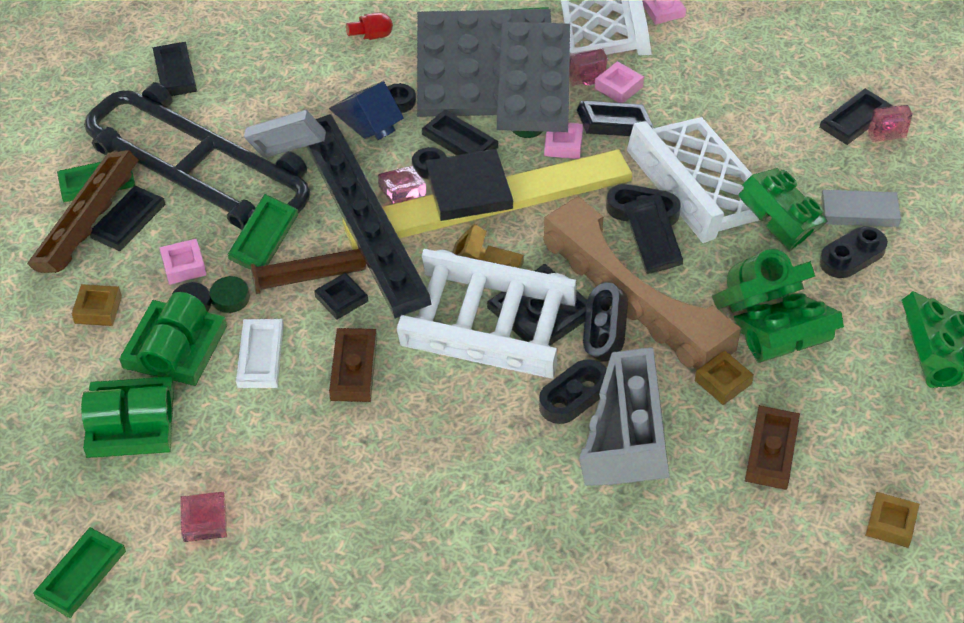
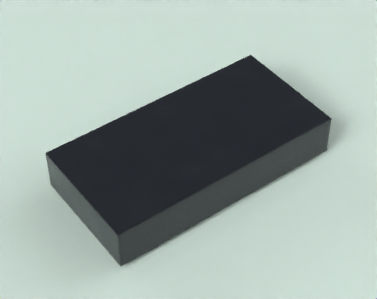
[152,42,197,96]
[819,88,893,145]
[577,101,654,136]
[422,110,498,155]
[90,185,166,251]
[624,193,683,274]

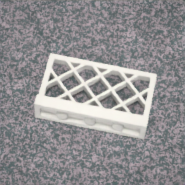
[561,0,652,59]
[627,117,759,243]

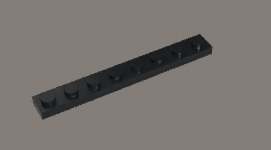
[306,114,432,319]

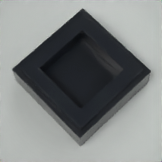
[314,272,369,320]

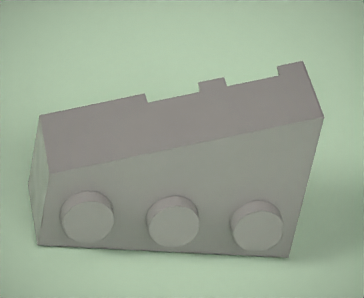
[579,347,670,486]

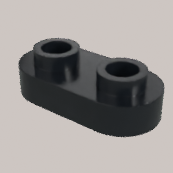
[606,184,681,226]
[820,226,888,278]
[583,282,628,361]
[539,359,607,424]

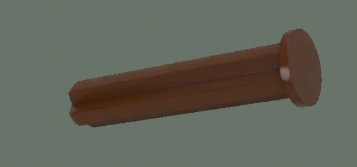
[250,249,366,294]

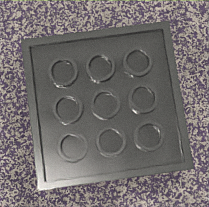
[417,9,551,117]

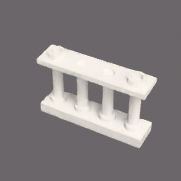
[397,249,576,379]

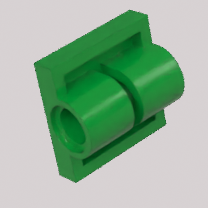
[738,168,828,252]
[712,249,816,313]
[901,291,964,388]
[119,292,227,386]
[734,293,844,363]
[81,376,174,458]

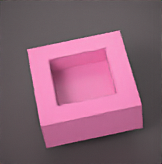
[642,0,686,25]
[595,61,644,103]
[544,123,583,159]
[159,239,206,285]

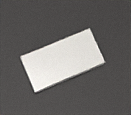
[236,319,284,388]

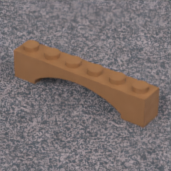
[543,196,741,370]

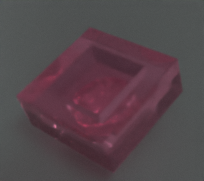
[569,48,608,86]
[868,105,913,142]
[378,166,426,204]
[180,491,227,542]

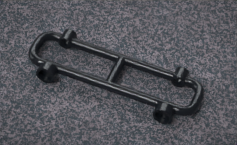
[84,82,310,230]

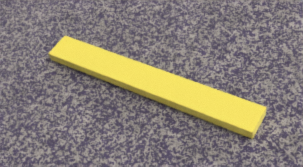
[342,149,632,250]

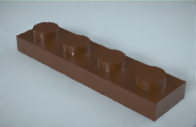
[27,150,139,273]

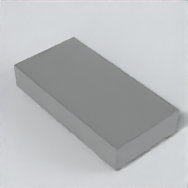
[244,109,326,158]
[821,190,901,227]

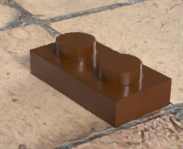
[329,328,377,402]
[745,405,800,490]

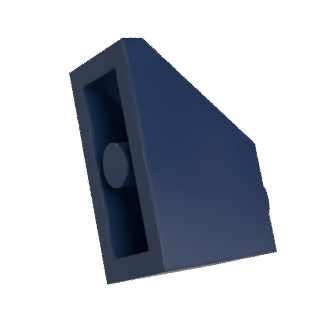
[329,80,404,140]

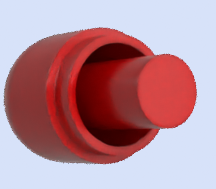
[346,12,393,40]

